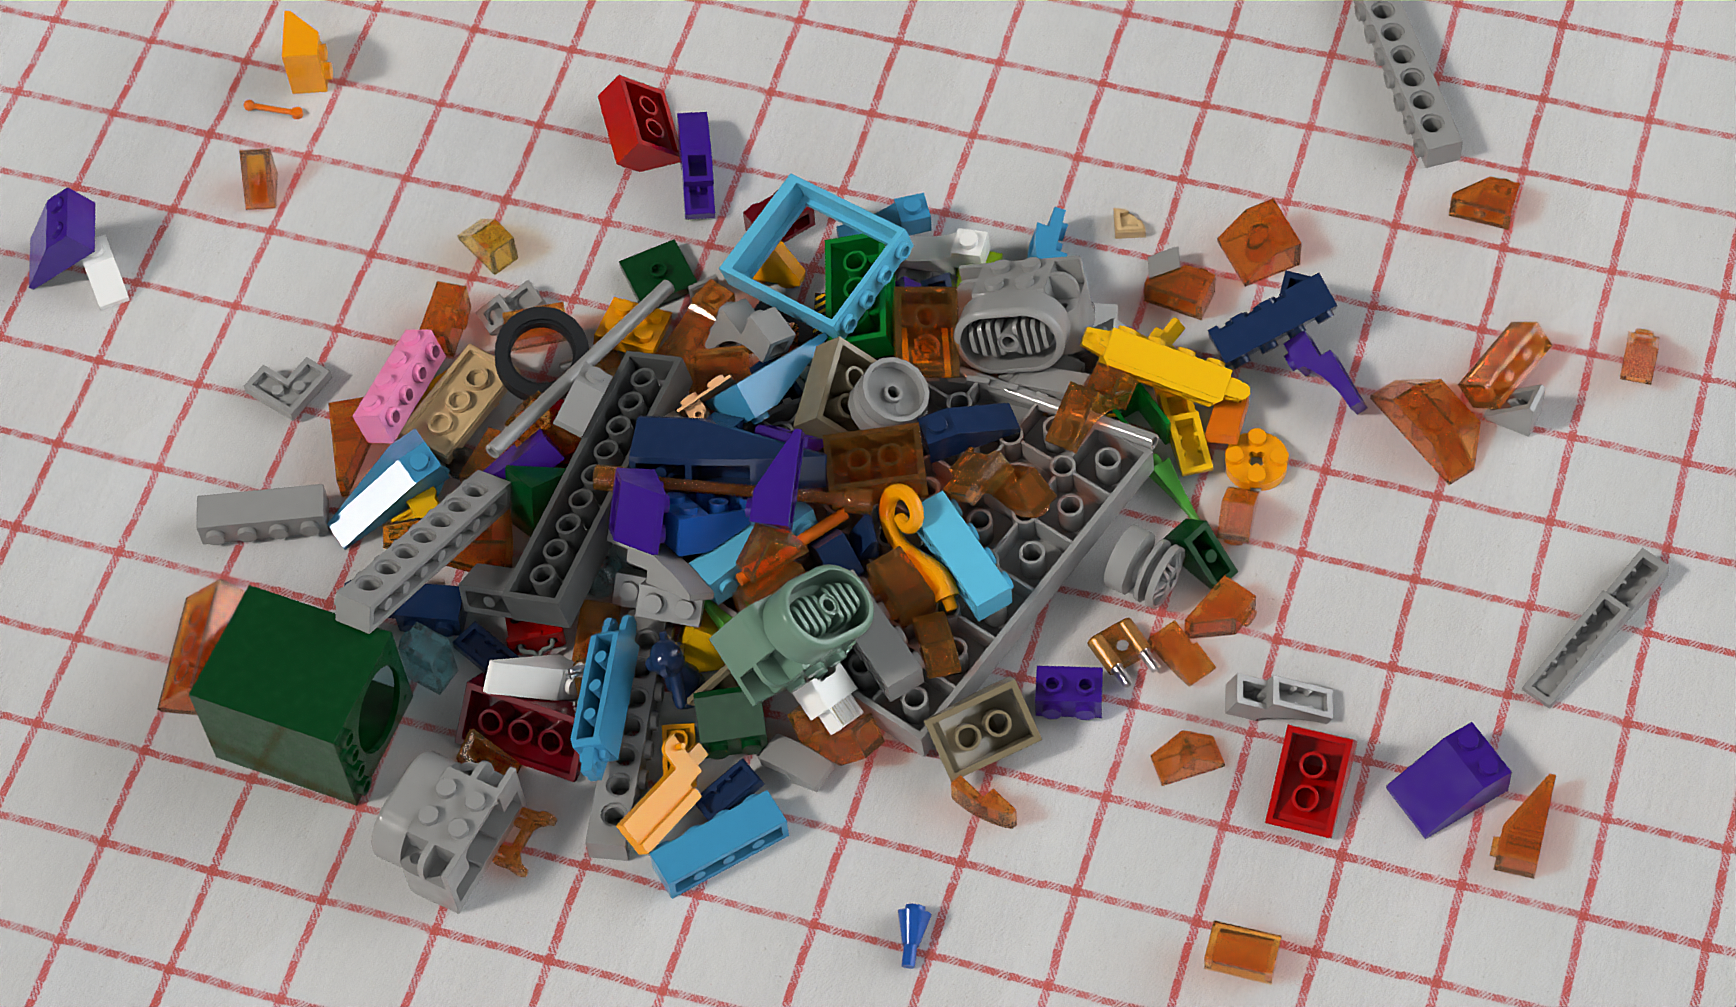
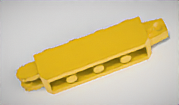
[1080,325,1251,407]

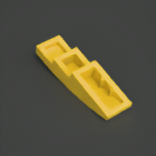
[1154,388,1213,477]

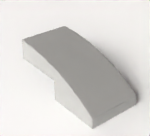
[475,280,547,336]
[758,733,835,792]

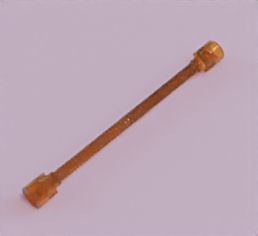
[593,464,874,515]

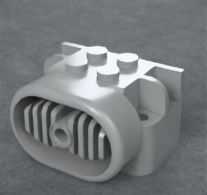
[954,256,1095,374]
[371,751,527,914]

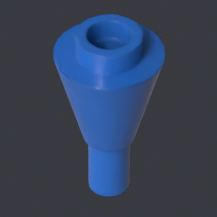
[898,904,932,969]

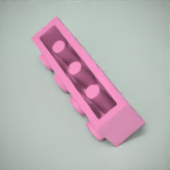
[352,329,446,443]

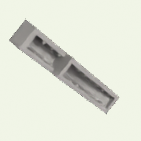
[1523,547,1669,709]

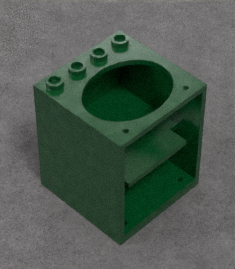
[189,585,413,806]

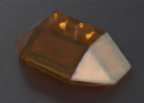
[1370,379,1481,485]

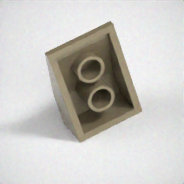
[924,676,1042,782]

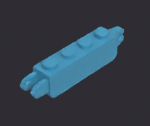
[571,615,640,782]

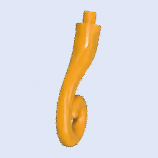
[879,483,960,613]

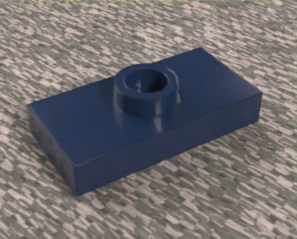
[452,621,520,674]
[695,758,765,821]

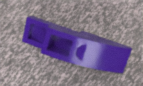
[677,112,715,220]

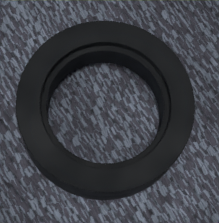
[495,306,589,403]

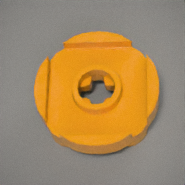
[1225,428,1289,491]

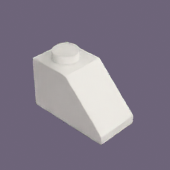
[82,234,130,311]

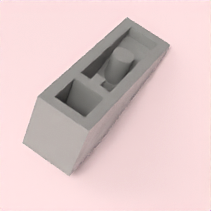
[998,367,1093,403]

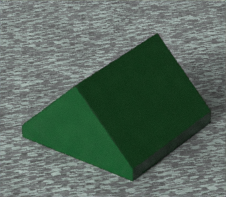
[505,465,566,538]

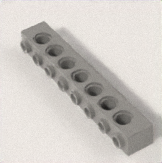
[1353,0,1463,168]
[334,470,511,634]
[585,609,675,861]

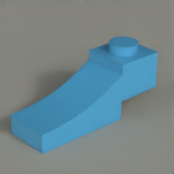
[836,192,932,238]

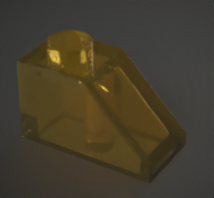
[457,219,518,275]

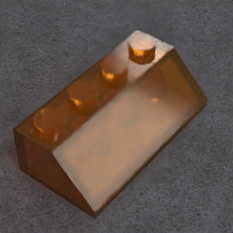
[157,579,245,715]

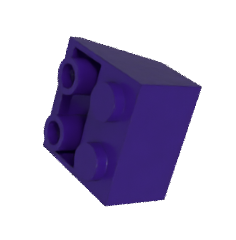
[608,468,670,555]

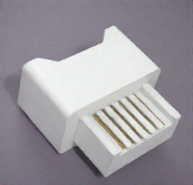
[793,662,864,735]

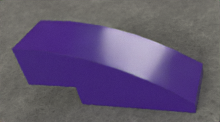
[483,428,565,480]

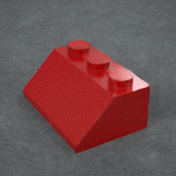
[597,75,680,172]

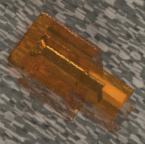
[942,446,1015,506]

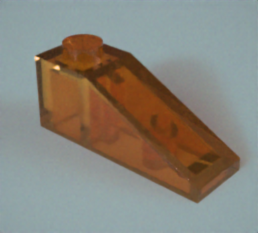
[328,397,372,497]
[1489,773,1556,879]

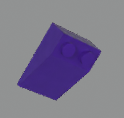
[29,187,96,290]
[1386,722,1512,839]

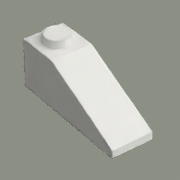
[483,654,583,701]

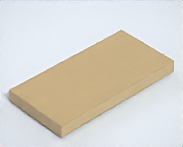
[398,343,521,465]

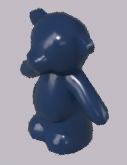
[645,631,705,710]

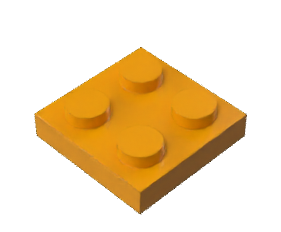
[593,297,672,354]

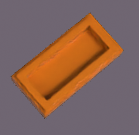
[1205,396,1249,445]

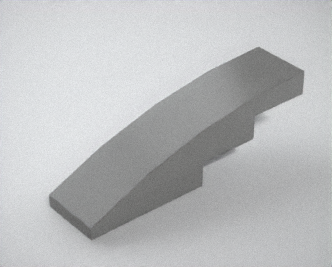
[607,529,714,601]

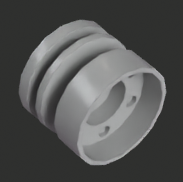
[1104,524,1185,609]

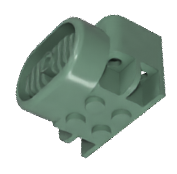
[709,565,874,706]

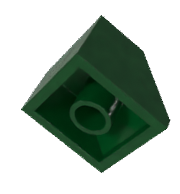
[693,686,768,760]

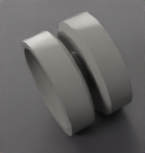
[848,357,930,440]

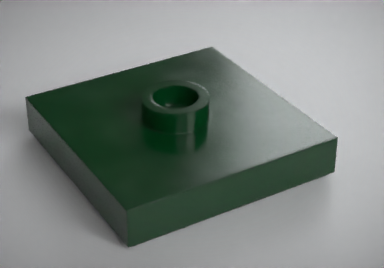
[619,239,697,306]

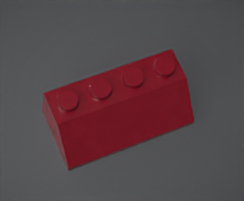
[454,672,581,782]

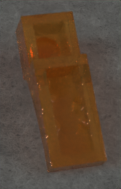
[655,278,736,367]

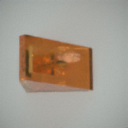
[239,148,278,210]
[736,523,809,583]
[456,729,522,775]
[1150,730,1225,786]

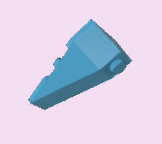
[704,332,828,426]
[327,428,450,550]

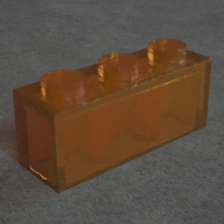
[1458,322,1553,409]

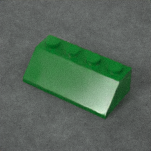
[825,233,897,358]

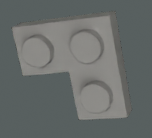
[244,357,332,421]

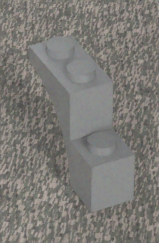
[705,298,796,363]
[612,567,705,628]

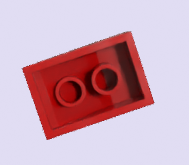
[1265,725,1358,839]

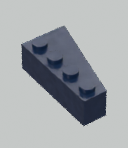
[1207,273,1337,369]

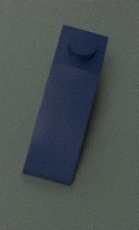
[917,403,1021,464]

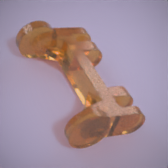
[492,807,557,877]

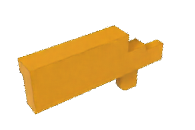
[616,735,709,855]

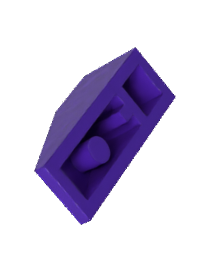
[745,429,806,531]

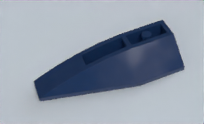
[629,416,828,491]

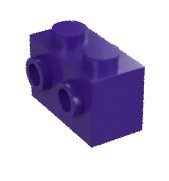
[1035,665,1103,720]

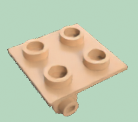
[677,375,737,419]

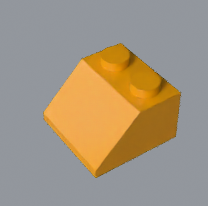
[282,11,333,94]

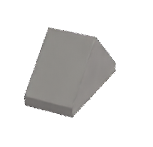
[1483,384,1546,437]

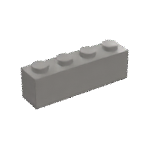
[196,484,329,545]
[850,569,925,702]

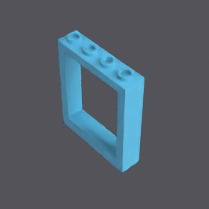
[719,173,914,339]

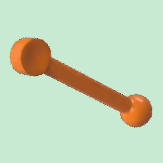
[244,100,303,119]

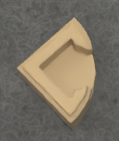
[1113,208,1146,239]

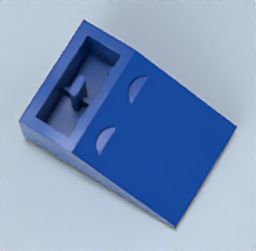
[662,491,753,557]

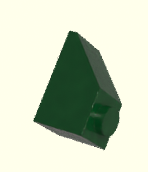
[1163,519,1238,592]

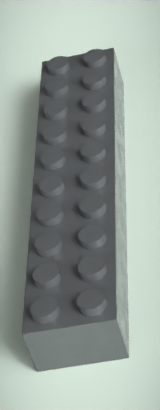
[501,351,693,628]

